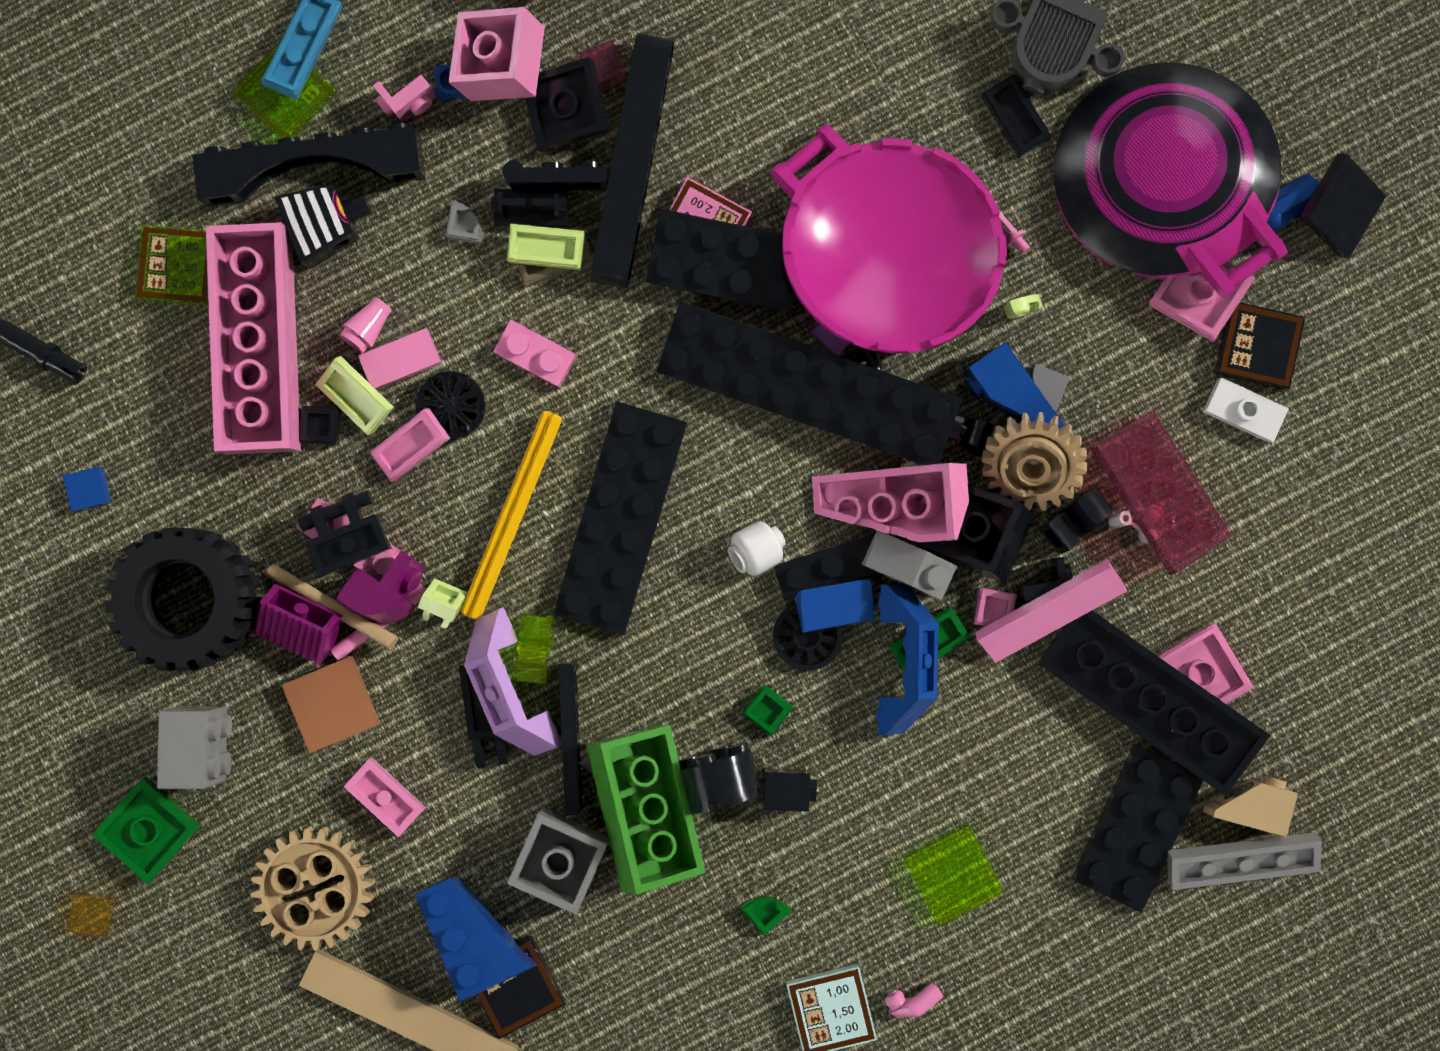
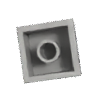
[157,706,232,789]
[507,808,609,915]

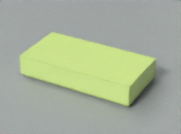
[507,224,585,270]
[315,356,394,435]

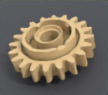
[982,412,1087,511]

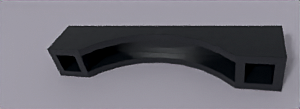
[192,123,426,207]

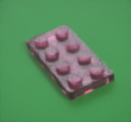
[1090,410,1232,575]

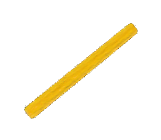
[461,411,562,620]

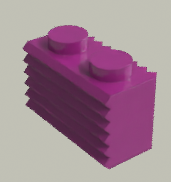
[254,584,343,665]

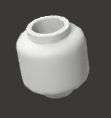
[728,521,786,576]

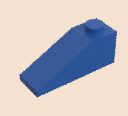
[964,342,1065,428]

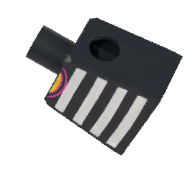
[274,184,372,269]

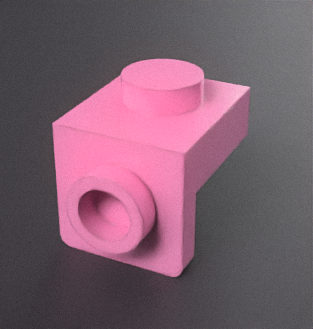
[373,75,436,123]

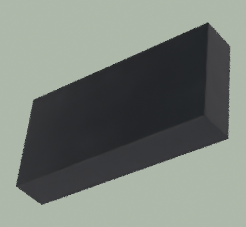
[980,75,1052,158]

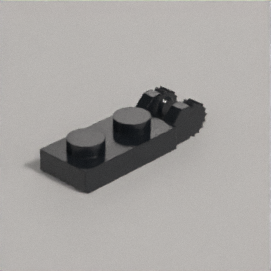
[459,665,509,768]

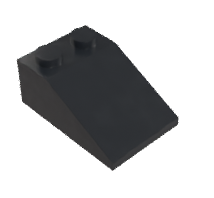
[894,485,1034,584]

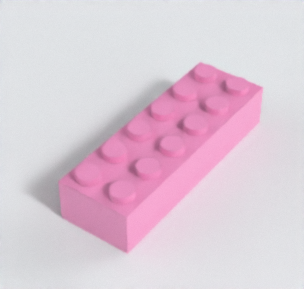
[206,222,301,455]

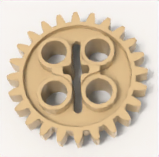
[250,826,375,951]

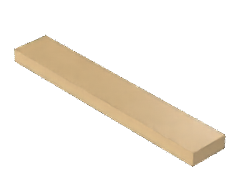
[299,949,519,1051]

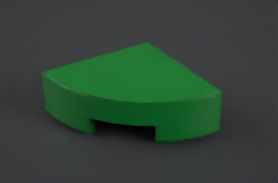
[739,896,792,936]

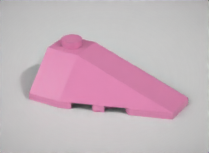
[812,463,969,542]

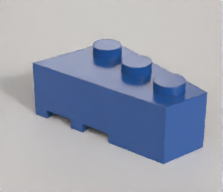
[415,877,538,1002]

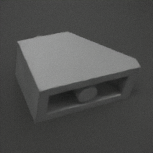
[862,531,957,600]

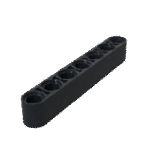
[590,33,674,288]

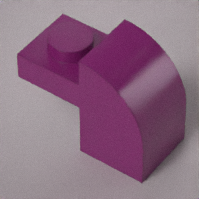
[336,551,426,624]

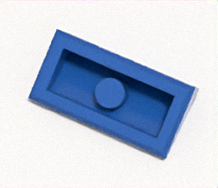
[794,579,875,633]

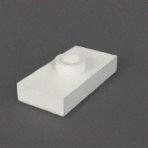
[1203,377,1289,443]

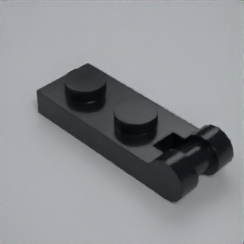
[502,160,609,191]

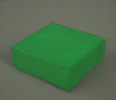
[742,684,794,736]

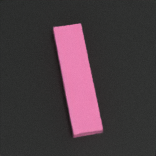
[975,560,1127,663]

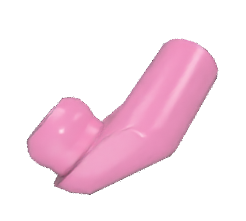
[885,983,943,1018]

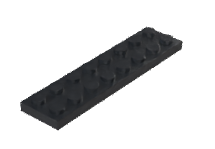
[656,302,962,465]

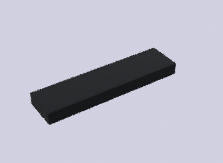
[559,662,583,816]

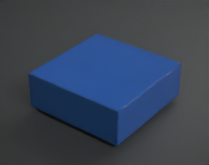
[63,466,112,512]

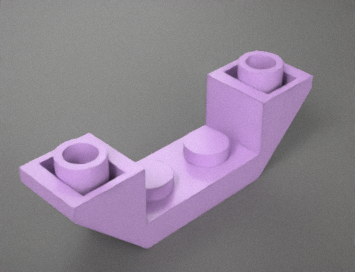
[464,607,562,756]

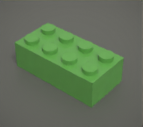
[586,725,706,895]

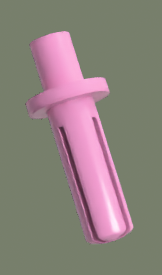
[999,212,1030,254]

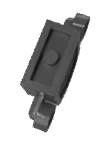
[990,0,1124,96]

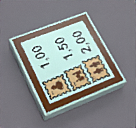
[786,964,877,1051]

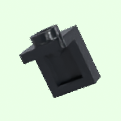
[1016,557,1073,602]

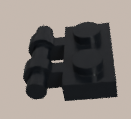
[297,490,392,577]

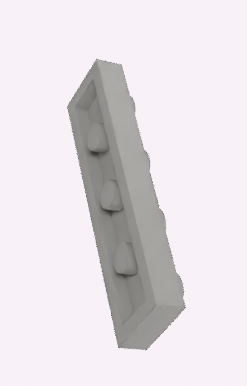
[1168,832,1322,890]

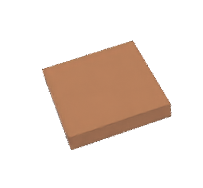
[282,656,381,754]

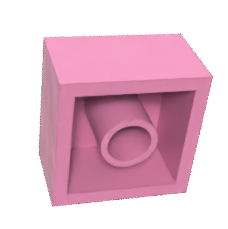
[448,7,545,101]

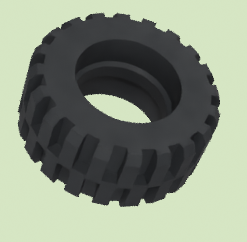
[104,527,262,672]

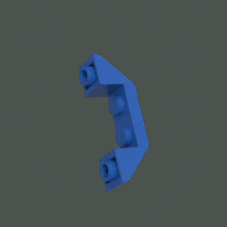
[876,585,938,735]

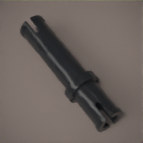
[0,317,87,385]

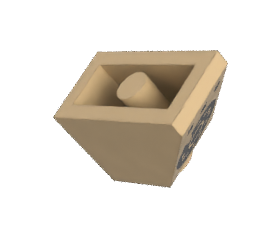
[1203,775,1298,837]

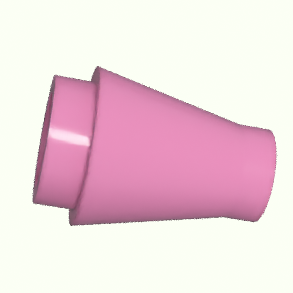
[339,297,392,354]

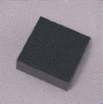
[299,405,341,445]

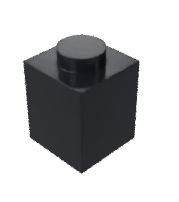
[763,768,817,812]

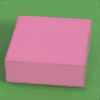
[972,588,1017,626]

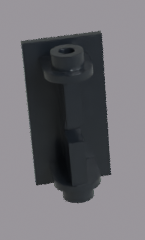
[491,189,568,226]

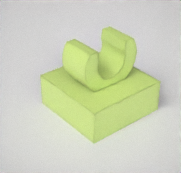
[418,578,468,628]

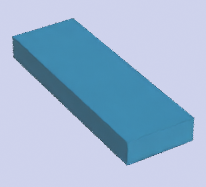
[261,0,342,101]

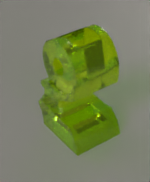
[511,612,554,684]

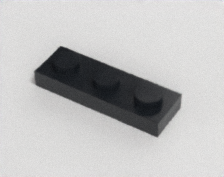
[774,534,877,601]

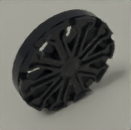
[415,371,486,441]
[773,603,843,671]

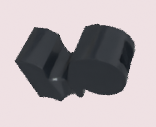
[1038,486,1114,554]

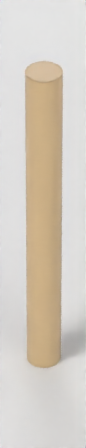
[266,564,398,650]

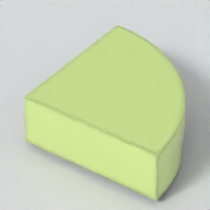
[1004,294,1043,320]

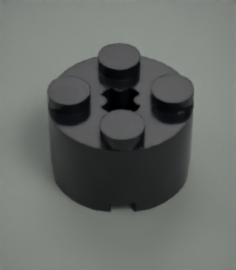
[679,742,763,814]

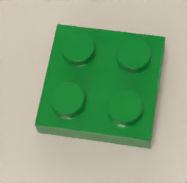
[92,777,202,885]

